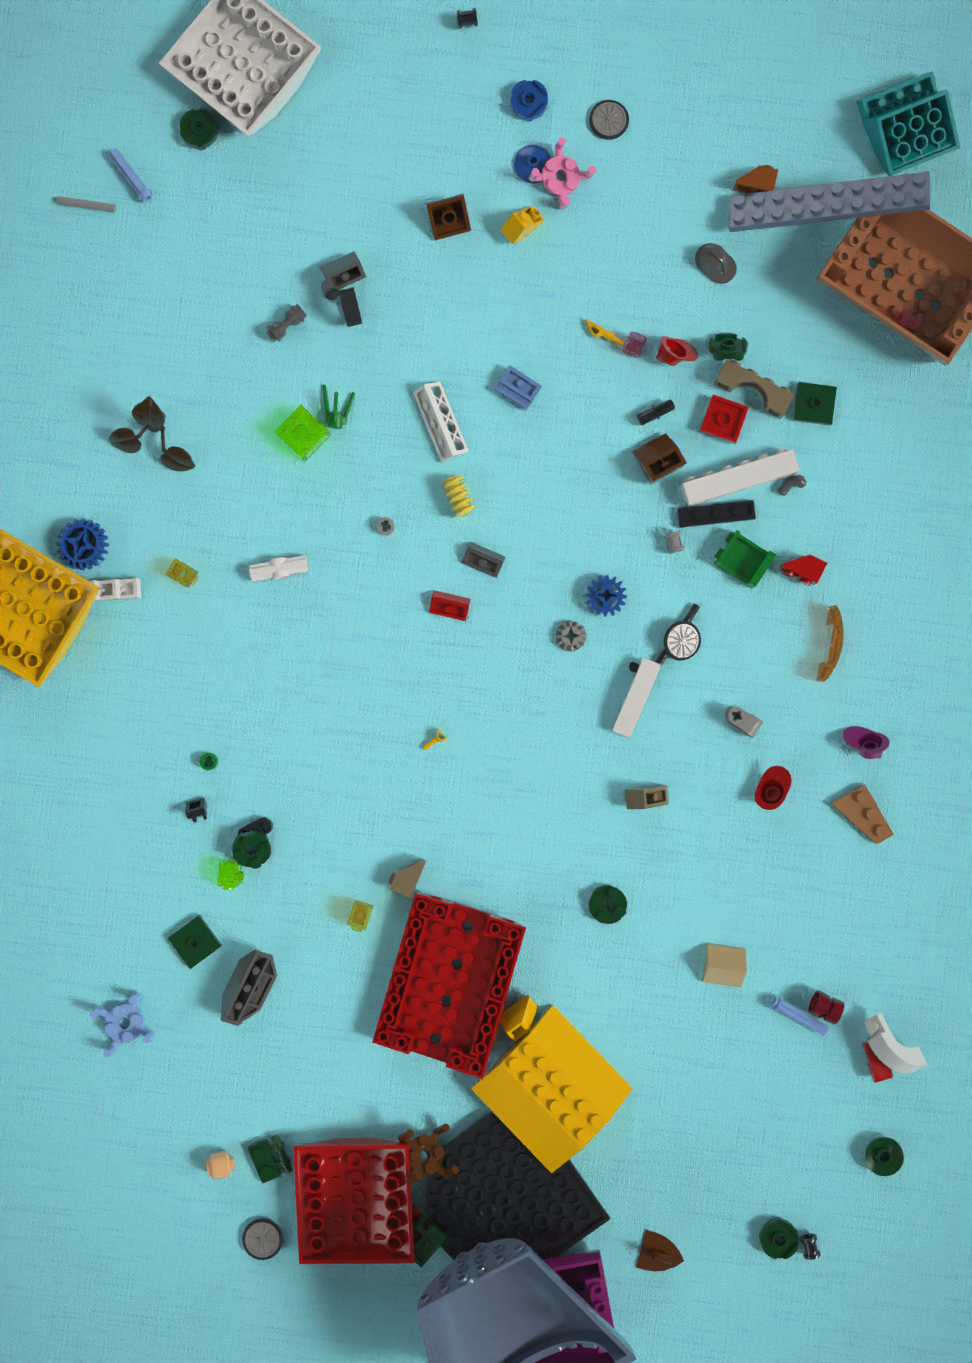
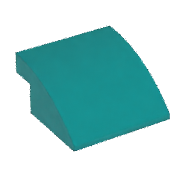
[856,71,961,176]

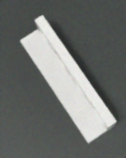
[413,382,469,463]

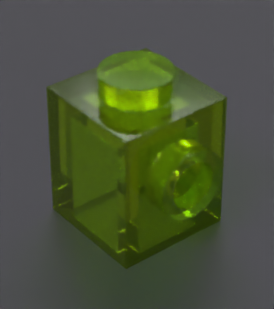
[217,860,244,890]

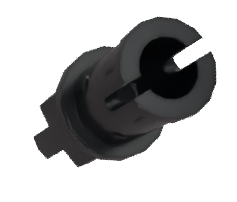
[637,399,675,426]

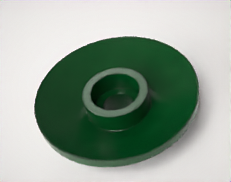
[865,1137,904,1176]

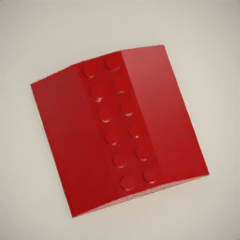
[293,1138,415,1264]

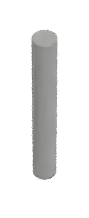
[57,196,116,213]

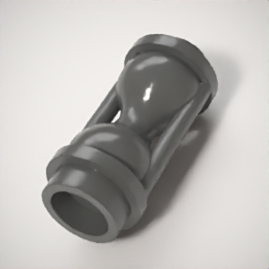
[266,304,307,342]

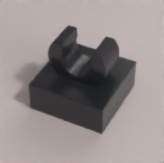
[185,797,207,822]

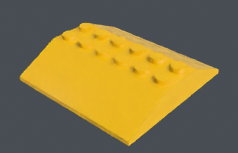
[0,529,100,687]
[471,1005,633,1173]

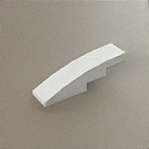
[89,578,141,601]
[612,657,661,738]

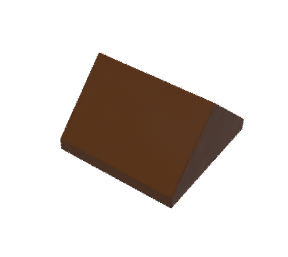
[426,194,471,240]

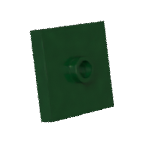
[793,382,837,426]
[168,915,222,969]

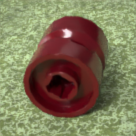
[808,990,845,1025]

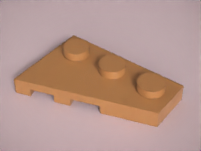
[830,784,894,844]

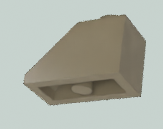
[625,786,669,809]
[388,859,426,898]

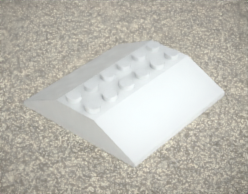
[159,0,322,137]

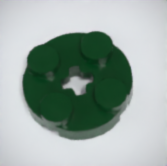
[180,109,219,150]
[708,333,748,361]
[232,830,271,869]
[588,885,627,924]
[759,1217,799,1259]

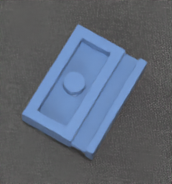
[495,365,542,411]

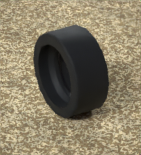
[339,287,362,327]

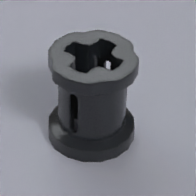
[457,8,478,29]
[799,1233,821,1260]

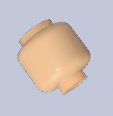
[206,1151,235,1179]

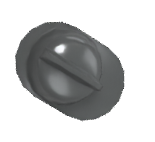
[695,243,737,284]

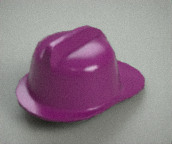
[843,726,890,759]

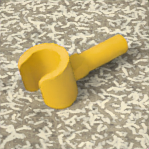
[422,730,448,750]

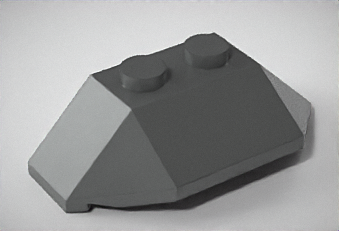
[220,949,277,1026]

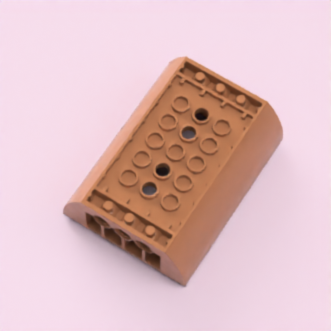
[816,210,972,366]

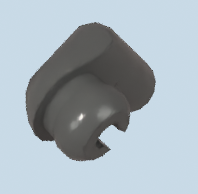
[778,475,807,496]

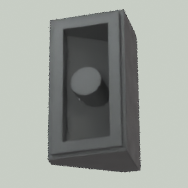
[462,542,506,578]

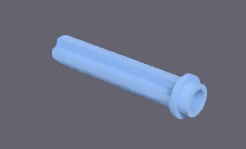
[108,148,152,203]
[771,997,828,1036]

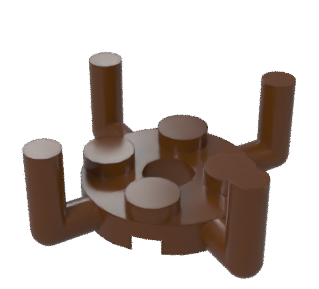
[398,1123,459,1185]

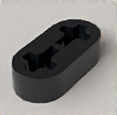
[238,817,273,835]

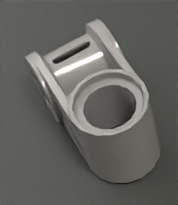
[725,707,763,738]

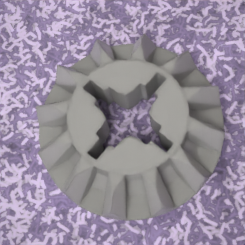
[556,621,586,651]

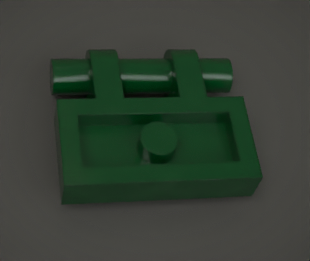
[247,1134,293,1184]
[413,1214,447,1268]

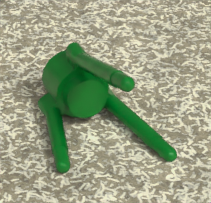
[322,385,355,429]

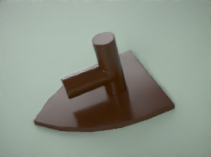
[636,1230,684,1272]

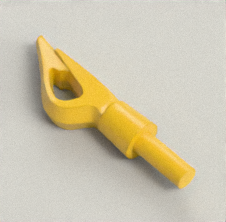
[585,319,624,346]

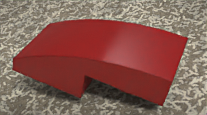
[862,1042,893,1083]

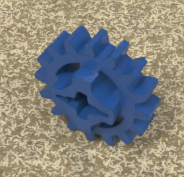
[585,575,627,617]

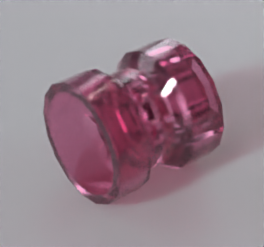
[897,307,923,333]
[622,332,647,358]

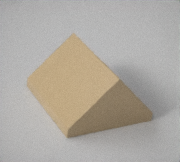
[702,943,747,987]

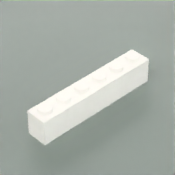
[680,448,800,507]

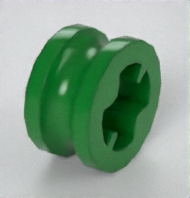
[199,753,218,770]

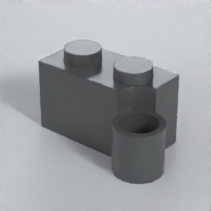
[320,251,366,300]

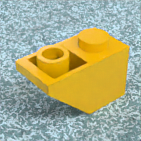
[500,206,544,244]
[500,994,537,1042]

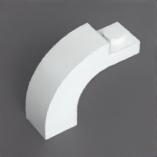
[864,1013,927,1074]

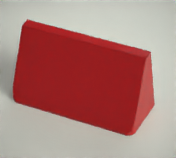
[429,590,471,621]

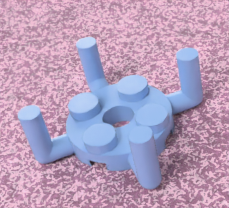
[90,993,155,1058]

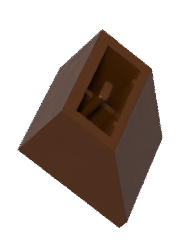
[632,433,687,485]

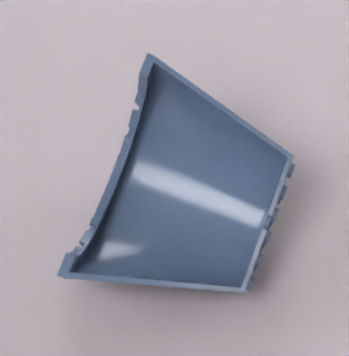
[417,1238,637,1363]

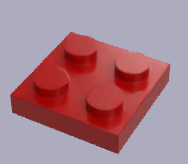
[699,394,749,444]

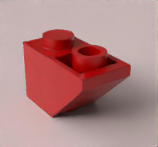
[779,554,827,586]

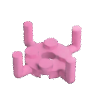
[529,137,596,209]

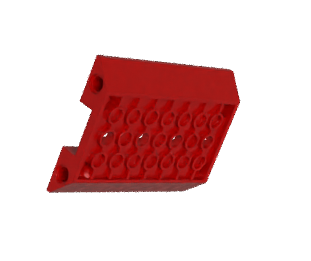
[372,893,527,1079]

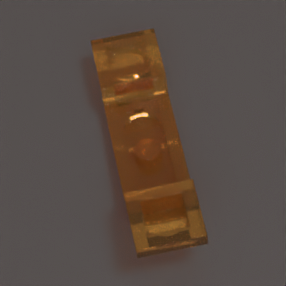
[816,605,844,682]

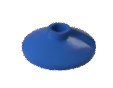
[514,145,551,184]

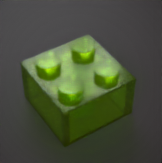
[275,404,331,462]

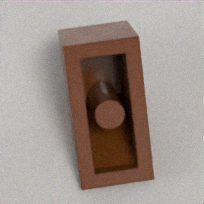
[733,165,778,193]

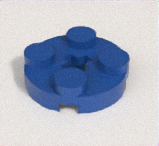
[510,80,548,122]

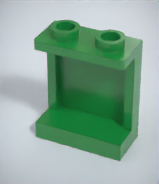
[714,530,776,588]

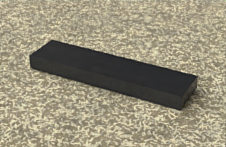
[677,500,756,528]

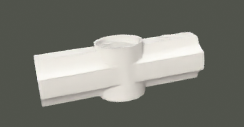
[249,555,309,582]

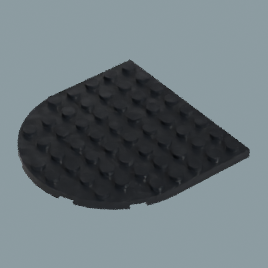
[426,1111,611,1260]

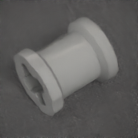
[664,531,685,554]

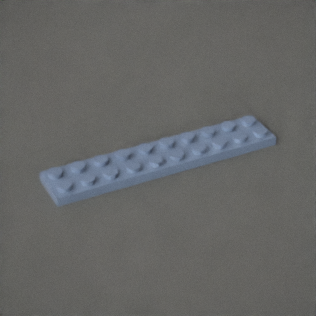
[729,171,930,232]

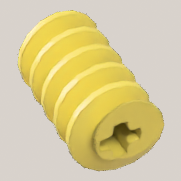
[441,475,476,518]

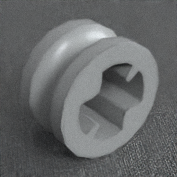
[377,517,394,536]

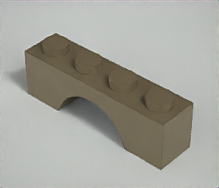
[713,359,795,419]

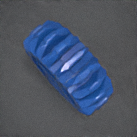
[56,518,110,571]

